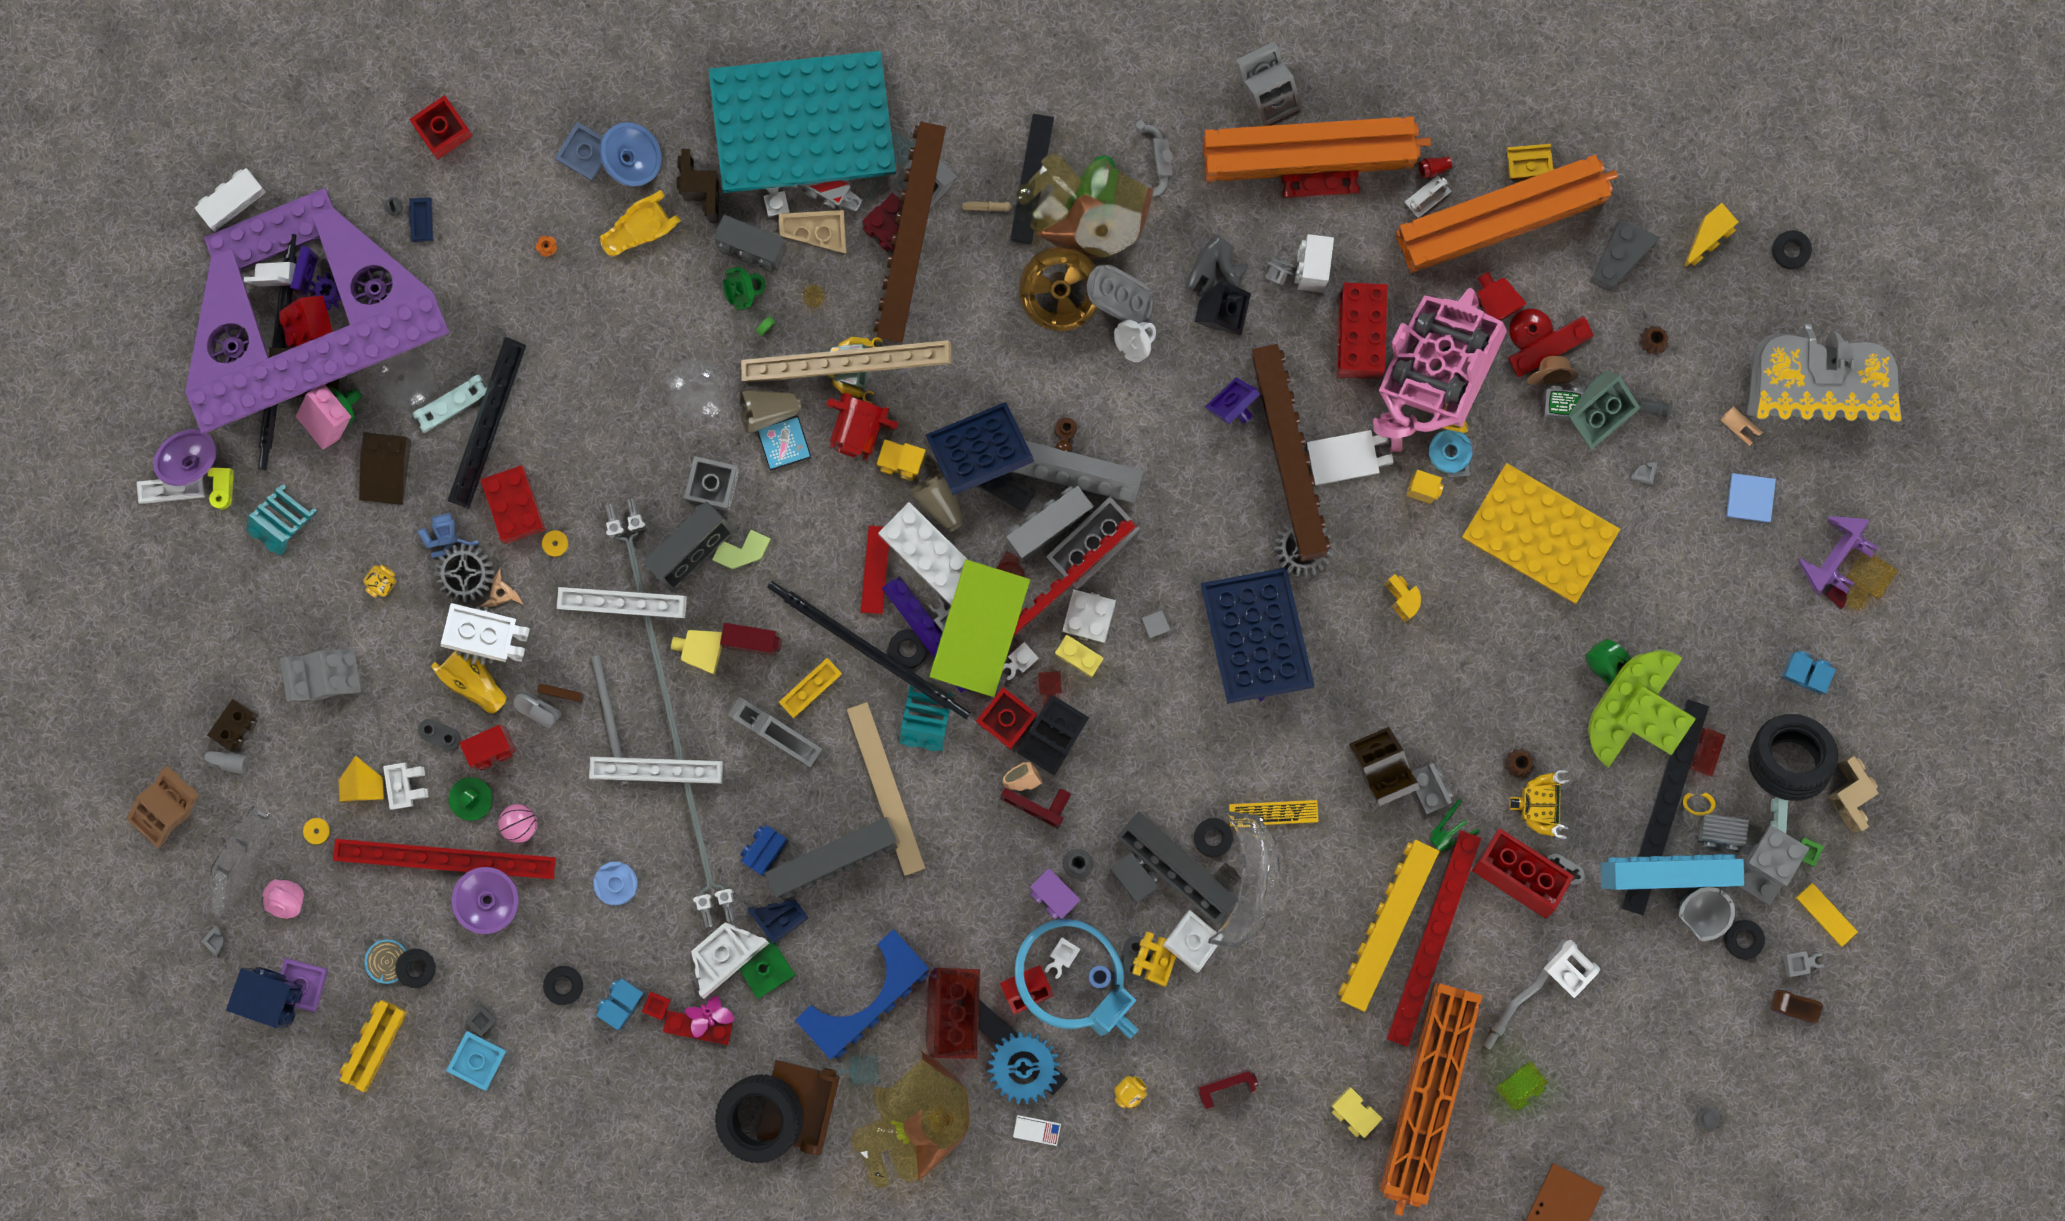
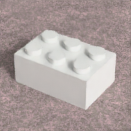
[1294,234,1334,293]

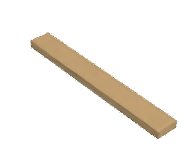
[847,702,925,876]

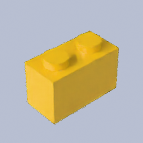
[1406,470,1444,504]

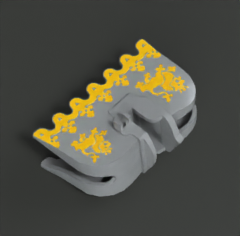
[1747,323,1902,422]

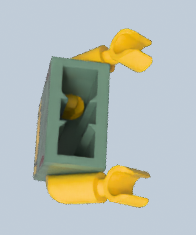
[826,337,882,403]

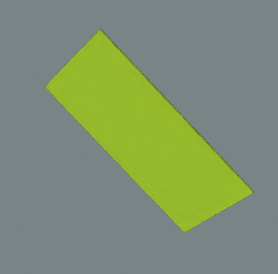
[929,559,1031,697]

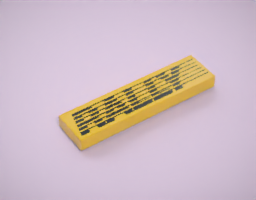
[1229,800,1318,827]

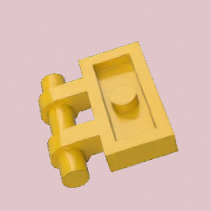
[1132,931,1176,987]

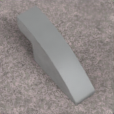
[728,697,822,768]

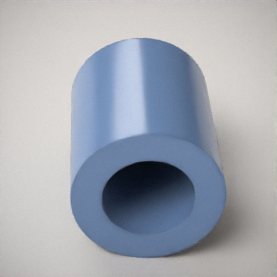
[1088,966,1111,988]

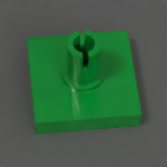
[739,940,795,999]

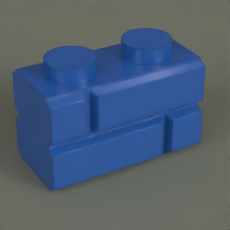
[740,825,789,877]

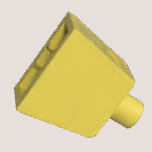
[671,630,722,675]

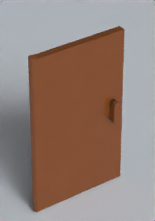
[1525,1163,1604,1221]

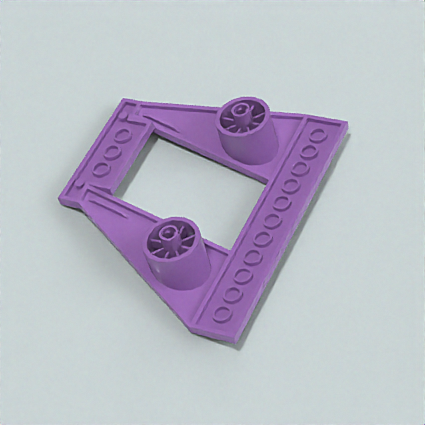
[185,188,450,434]

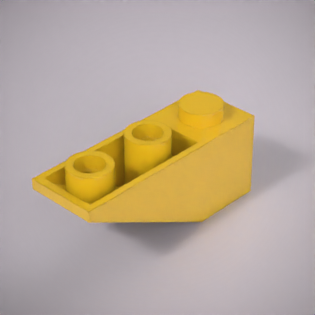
[1684,203,1739,267]

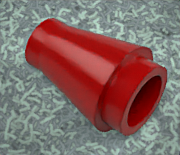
[1418,157,1452,179]

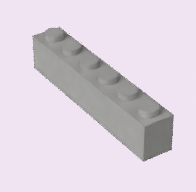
[1011,441,1143,503]

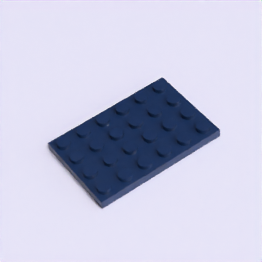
[1201,567,1314,704]

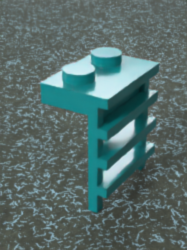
[246,484,317,556]
[899,686,953,751]

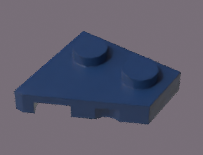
[748,899,809,944]

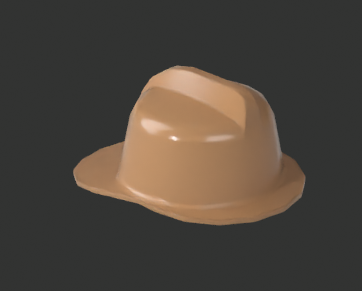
[1527,356,1578,385]

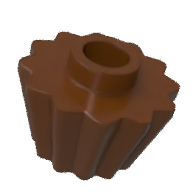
[1639,325,1669,355]
[1505,748,1535,778]

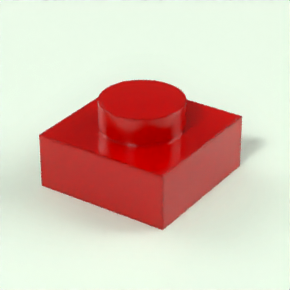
[642,991,671,1020]

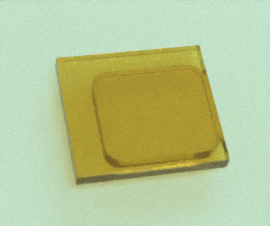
[1846,552,1898,600]

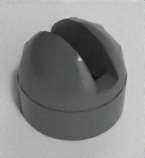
[384,198,403,216]

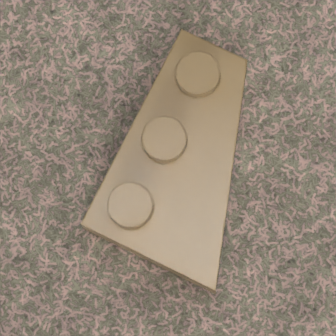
[779,210,847,254]

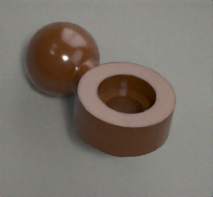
[1054,417,1077,452]

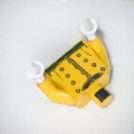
[1509,770,1569,839]

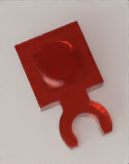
[1038,671,1062,707]

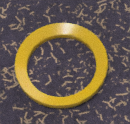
[1683,792,1716,816]

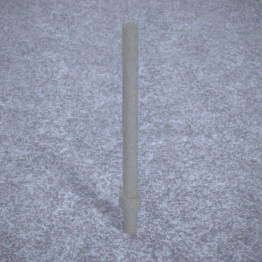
[591,655,628,785]

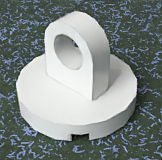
[1114,320,1156,362]

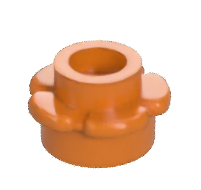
[536,235,557,257]

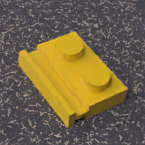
[1506,144,1553,180]

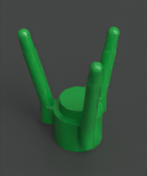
[1429,799,1480,852]

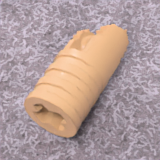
[1720,406,1762,446]

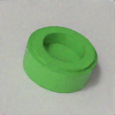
[755,316,776,336]

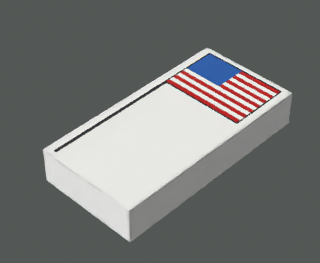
[1013,1115,1061,1146]

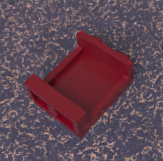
[1196,1069,1259,1109]

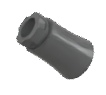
[1063,849,1093,879]

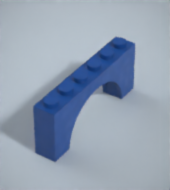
[795,929,930,1060]

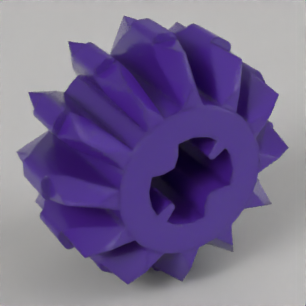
[309,273,342,311]

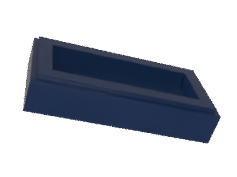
[409,197,434,242]

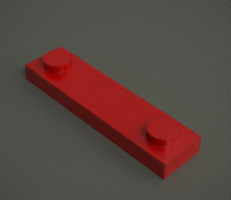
[1507,316,1594,377]

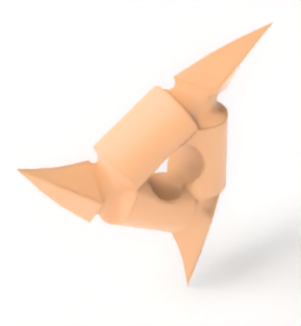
[480,569,523,607]

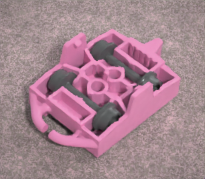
[1379,288,1507,432]

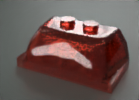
[926,968,980,1059]

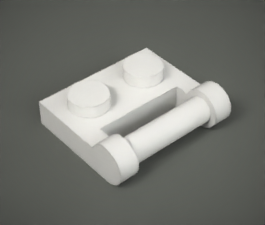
[1544,940,1600,998]

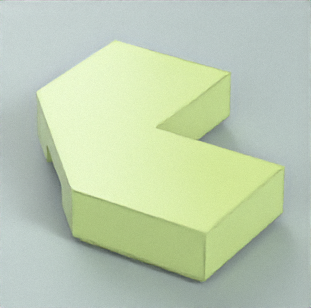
[712,530,771,570]

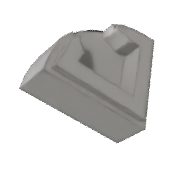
[1631,462,1657,485]
[201,925,224,957]

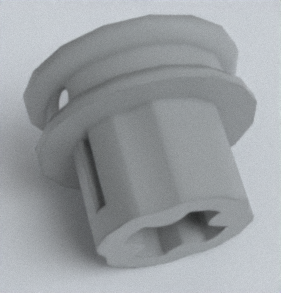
[1265,255,1296,285]

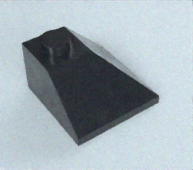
[1194,280,1251,335]

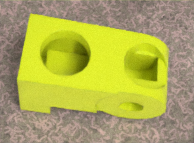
[207,468,234,510]

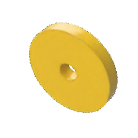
[542,530,568,557]
[303,818,330,844]

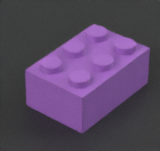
[1030,868,1080,919]

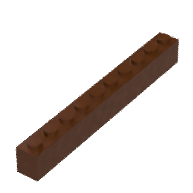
[874,121,946,343]
[1251,344,1331,562]

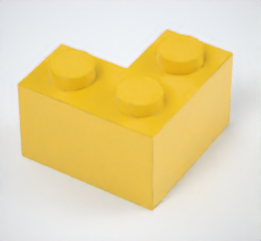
[877,440,927,482]

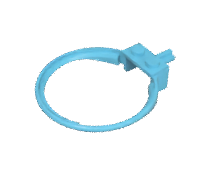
[1015,919,1139,1039]

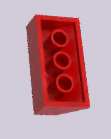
[1471,828,1574,919]

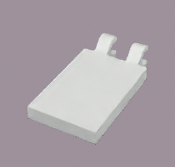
[1307,430,1394,485]
[440,603,530,662]

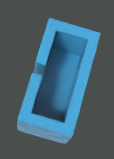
[1781,650,1836,695]
[596,978,645,1030]

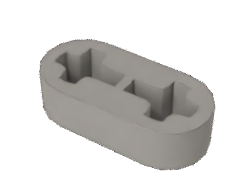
[1547,854,1584,885]

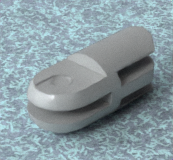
[513,691,561,728]

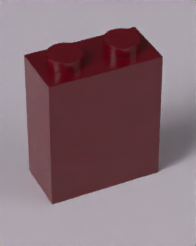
[720,623,782,656]

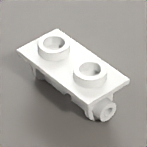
[1405,175,1452,218]

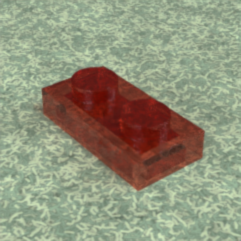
[1690,728,1726,777]

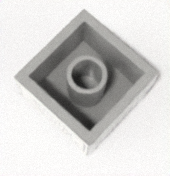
[684,456,739,512]

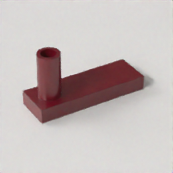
[1000,788,1071,829]

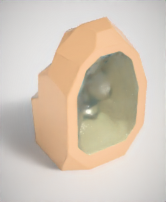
[1002,762,1043,791]

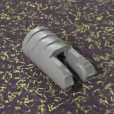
[204,751,248,774]

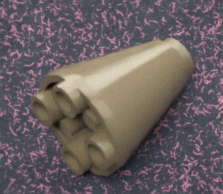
[909,470,964,532]

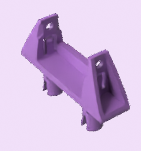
[1799,516,1879,596]

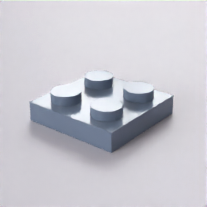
[555,122,603,182]

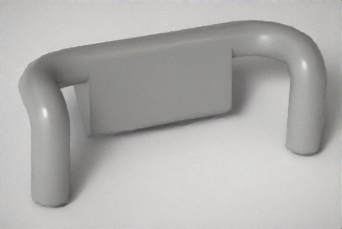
[1136,120,1172,197]

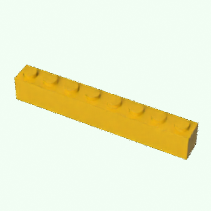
[1338,839,1440,1012]

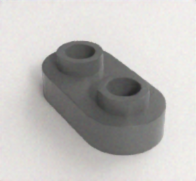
[418,719,461,750]
[1123,936,1146,980]

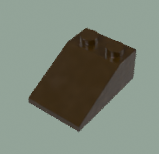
[359,432,411,505]

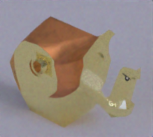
[1016,153,1154,260]
[850,1049,970,1188]

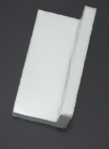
[243,262,296,287]

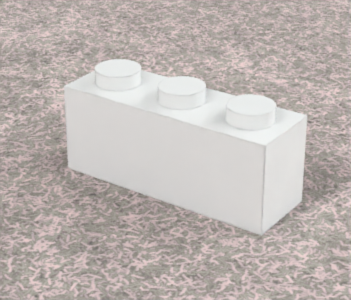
[195,168,266,232]

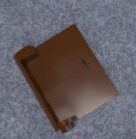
[757,1060,840,1155]

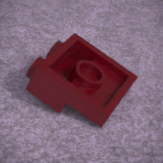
[862,192,903,254]

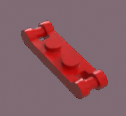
[1281,170,1360,198]

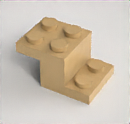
[1828,756,1879,833]

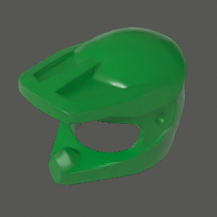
[1585,639,1632,687]

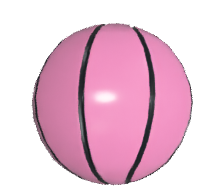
[498,804,538,843]

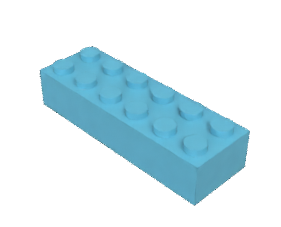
[1600,854,1744,890]

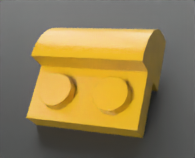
[1384,574,1421,623]

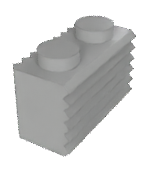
[1698,814,1749,850]

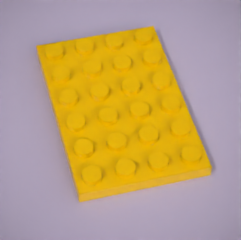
[1462,463,1621,605]

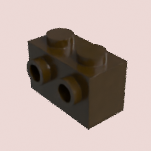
[207,699,258,751]

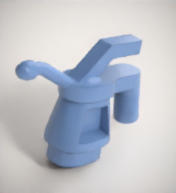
[417,513,479,558]

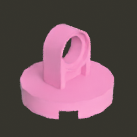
[1373,412,1417,453]

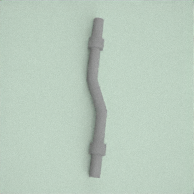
[1483,939,1566,1050]

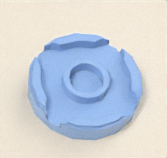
[593,861,638,905]

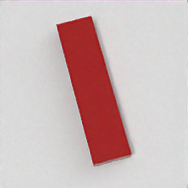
[861,525,889,615]

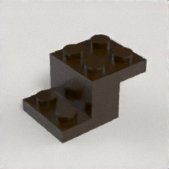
[677,149,720,223]
[1349,727,1420,806]

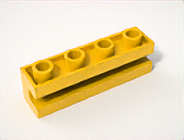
[339,1000,408,1092]

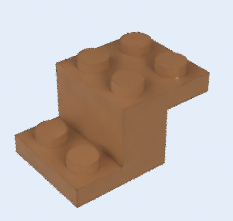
[126,766,199,848]

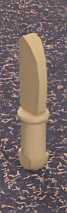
[962,201,1012,212]

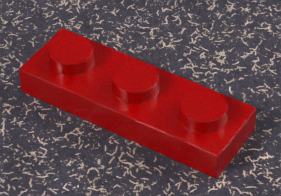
[663,1010,733,1045]

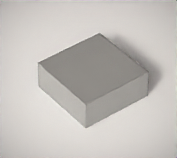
[1142,610,1170,639]

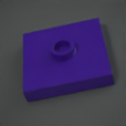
[290,246,318,297]

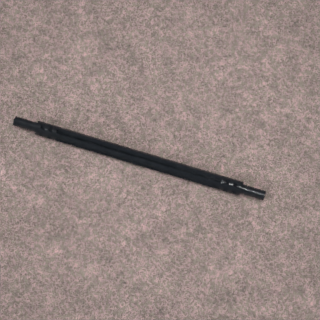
[258,234,297,471]
[767,581,971,720]

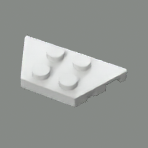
[691,922,769,999]

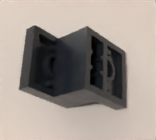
[1017,694,1089,776]

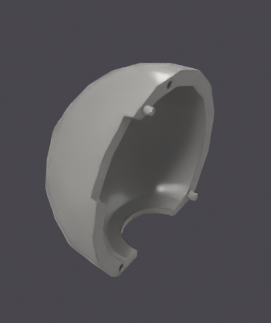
[1678,887,1735,941]

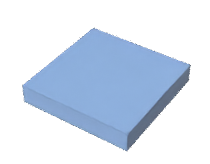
[1726,473,1776,523]

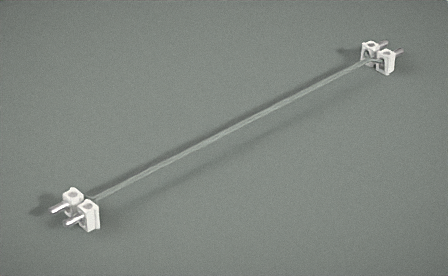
[606,498,734,927]

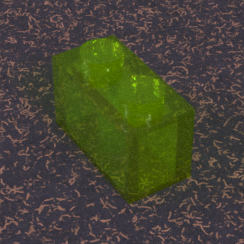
[1494,1061,1548,1110]

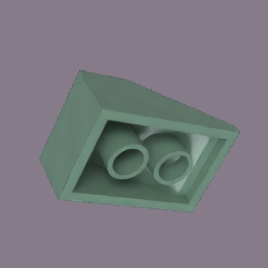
[1568,370,1640,450]

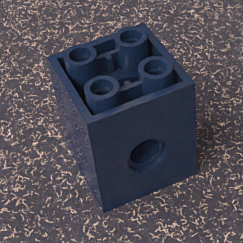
[226,967,303,1028]

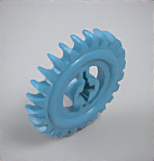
[987,1031,1060,1105]

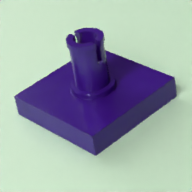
[1205,377,1260,424]

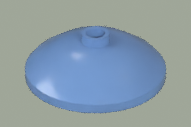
[600,122,662,187]

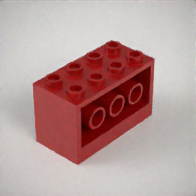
[1336,282,1388,380]

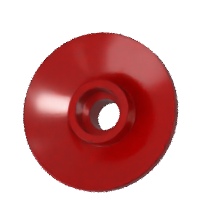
[1510,309,1553,349]

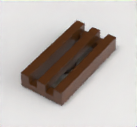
[537,683,584,703]

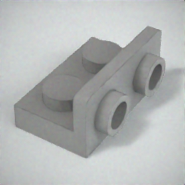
[1412,763,1453,815]

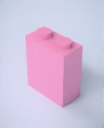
[296,384,351,450]

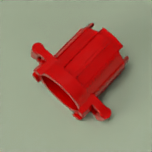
[825,393,898,460]

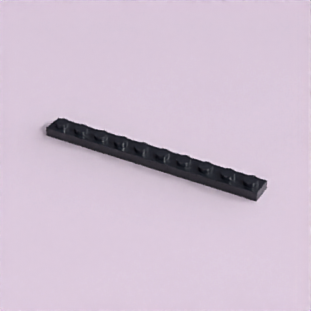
[1621,699,1709,916]

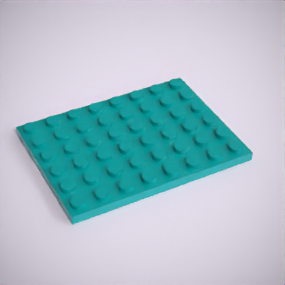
[708,51,896,193]

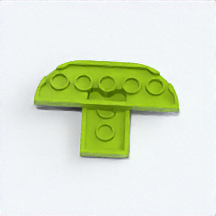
[1588,650,1696,768]

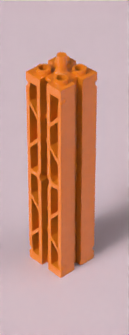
[1203,116,1431,182]
[1395,155,1618,274]
[1379,983,1483,1216]

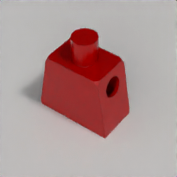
[1476,272,1526,321]

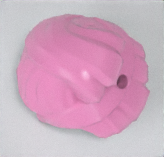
[262,879,304,919]

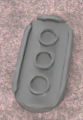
[1087,265,1153,324]

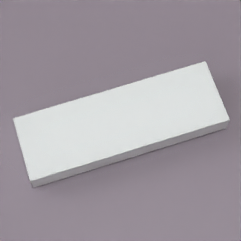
[137,476,205,504]

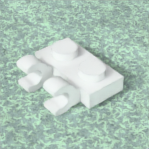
[383,762,429,810]

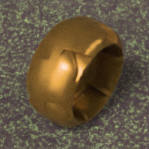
[1019,247,1098,332]

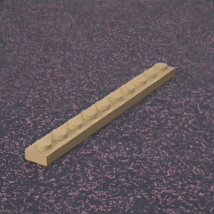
[741,340,952,383]

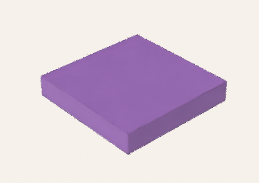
[281,958,328,1012]

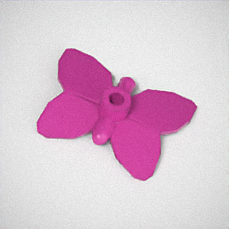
[685,996,734,1038]

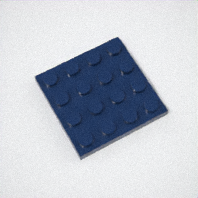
[926,402,1034,495]

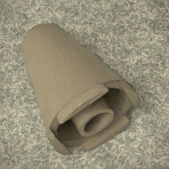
[739,390,801,433]

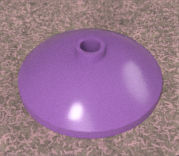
[153,429,217,486]
[452,867,519,934]

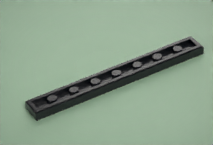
[447,337,527,509]

